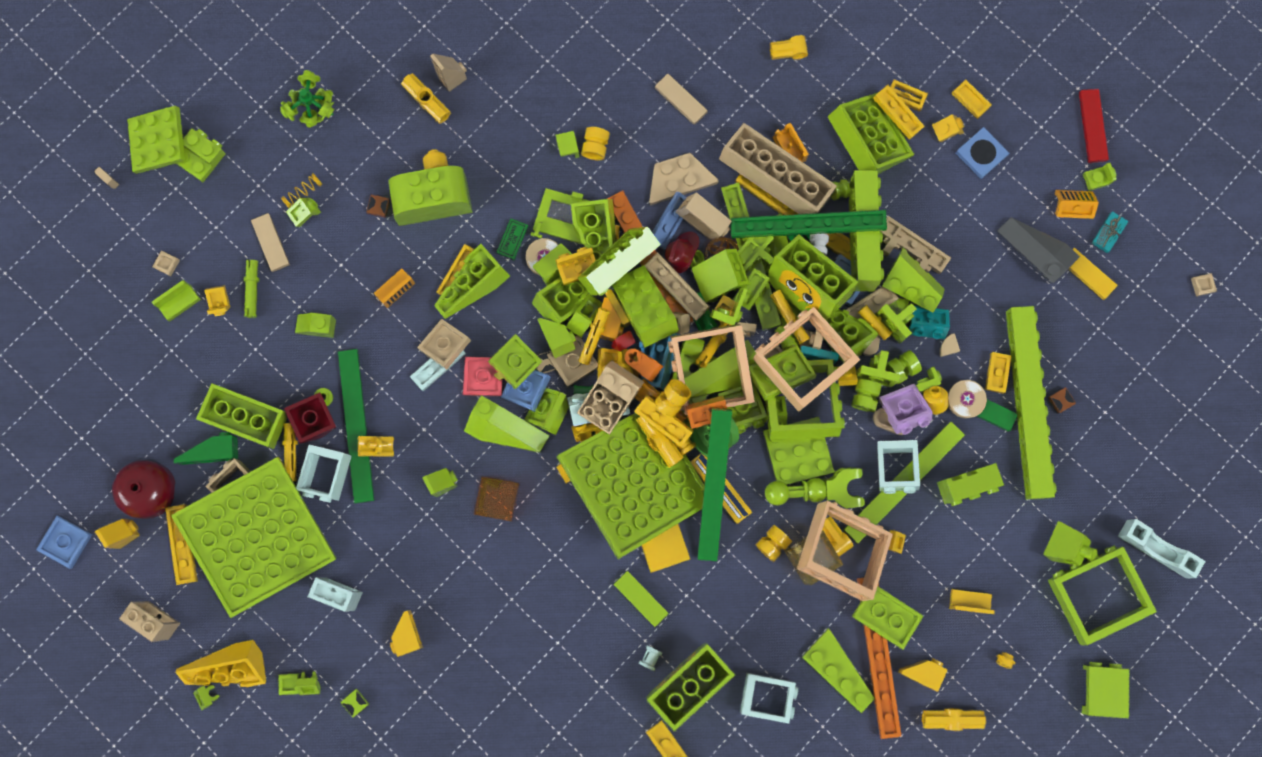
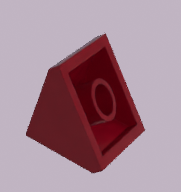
[284,392,336,444]

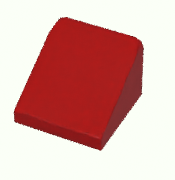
[611,331,635,352]

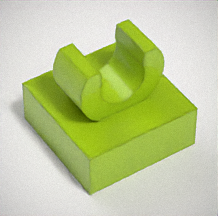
[296,671,321,695]
[193,685,219,711]

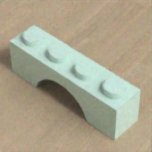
[1118,519,1205,578]

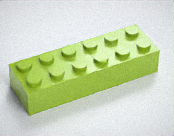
[849,170,884,292]

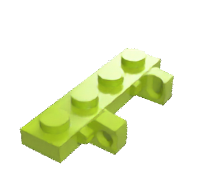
[724,236,775,295]

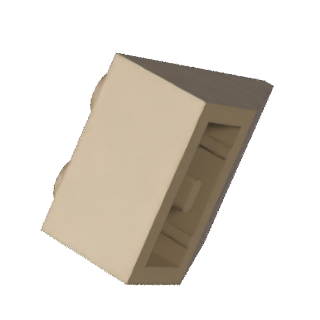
[577,361,644,435]

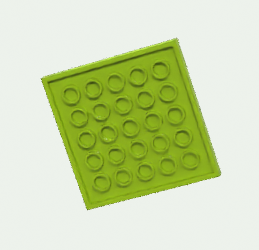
[557,413,704,559]
[171,457,337,618]

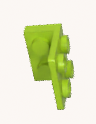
[710,287,749,325]

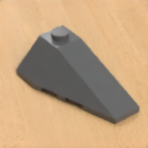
[997,217,1080,284]

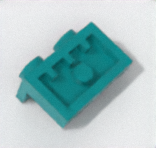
[908,306,950,339]

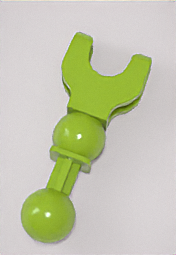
[765,467,865,508]

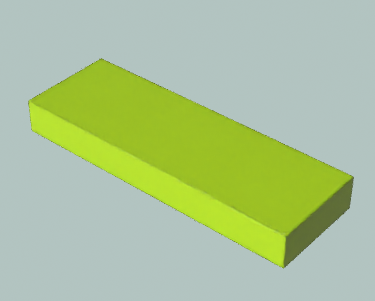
[614,571,669,627]

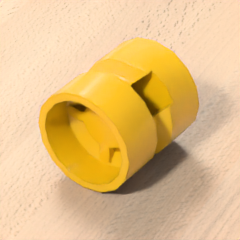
[581,127,610,161]
[655,379,691,417]
[755,525,792,562]

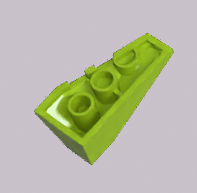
[464,395,550,453]

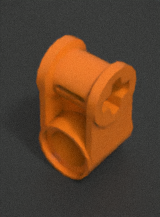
[625,349,664,382]

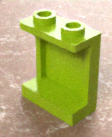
[692,249,749,303]
[1082,662,1129,718]

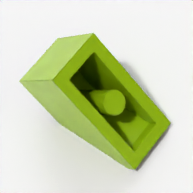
[566,293,602,338]
[295,313,336,338]
[537,318,576,358]
[422,468,458,497]

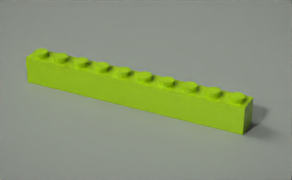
[1006,306,1057,500]

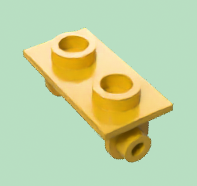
[571,423,603,443]

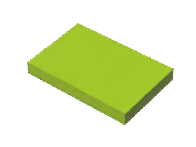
[749,345,816,401]
[851,586,923,650]

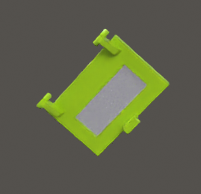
[531,188,589,245]

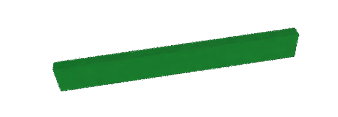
[731,210,887,238]
[338,349,375,504]
[698,408,732,561]

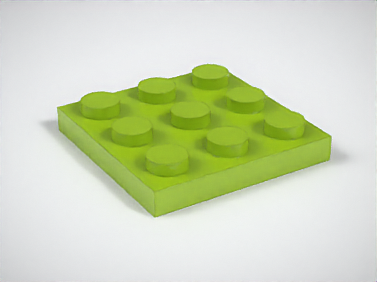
[127,106,185,174]
[763,417,834,485]

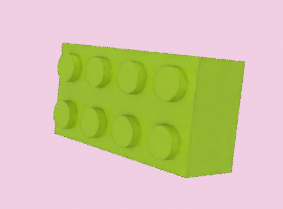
[611,265,679,348]
[196,383,288,449]

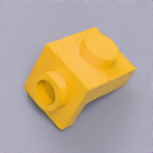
[932,114,964,142]
[204,285,230,316]

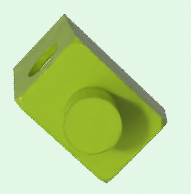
[1043,521,1097,566]

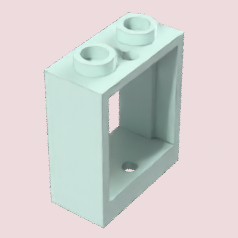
[877,440,920,494]
[296,445,352,503]
[308,578,363,612]
[740,673,798,723]

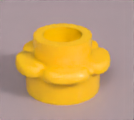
[996,652,1016,669]

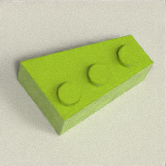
[882,247,945,313]
[937,463,1004,506]

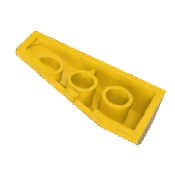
[175,640,266,687]

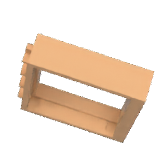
[753,307,860,412]
[668,324,755,415]
[797,501,893,601]

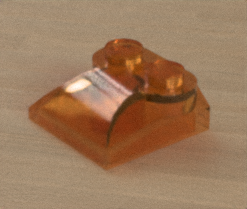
[474,477,520,522]

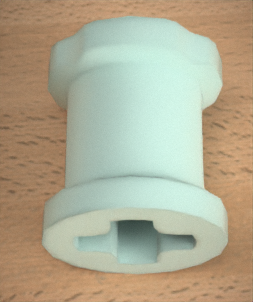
[638,645,662,671]

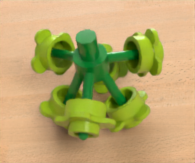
[280,70,335,127]

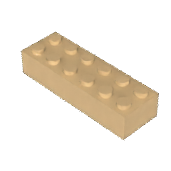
[719,123,837,214]

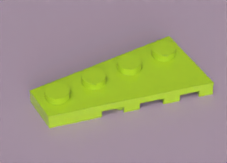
[802,628,875,713]

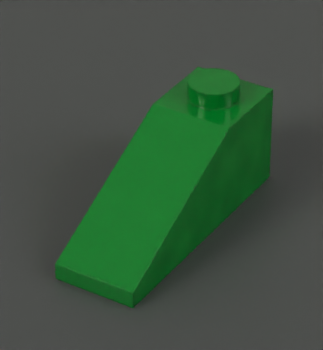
[174,432,238,465]

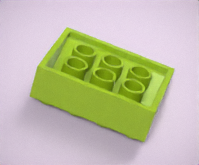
[828,92,915,174]

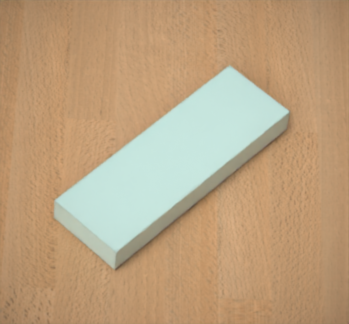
[410,350,466,391]

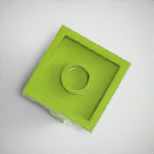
[875,303,916,344]
[488,334,543,389]
[856,350,900,388]
[524,388,569,435]

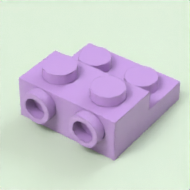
[879,384,932,435]

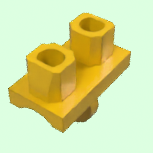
[358,436,394,457]

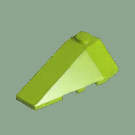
[571,199,616,260]
[434,244,510,319]
[532,277,589,324]
[823,309,878,363]
[684,340,756,398]

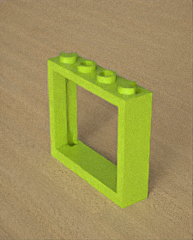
[765,359,845,440]
[1048,545,1157,646]

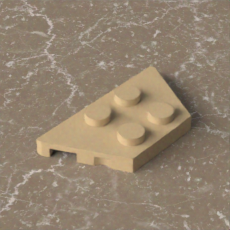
[649,153,718,205]

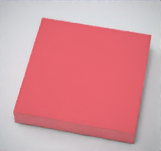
[463,357,503,397]

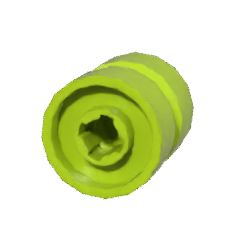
[886,350,922,384]
[851,379,882,412]

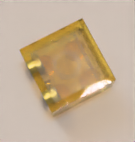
[785,530,844,585]

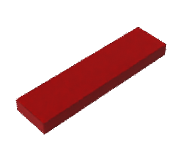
[1079,89,1109,163]

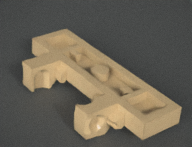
[880,216,951,275]

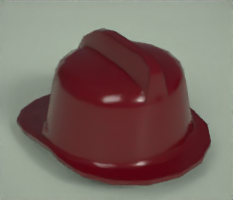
[665,231,699,273]

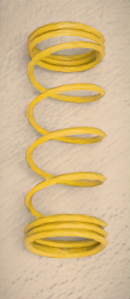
[281,173,322,208]

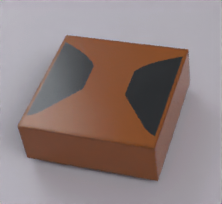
[367,195,390,218]
[1048,387,1076,414]

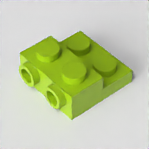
[176,128,226,182]
[718,383,767,434]

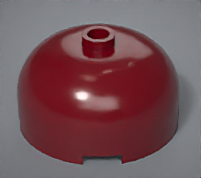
[112,460,176,519]

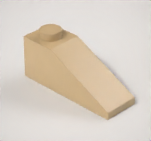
[430,54,467,92]

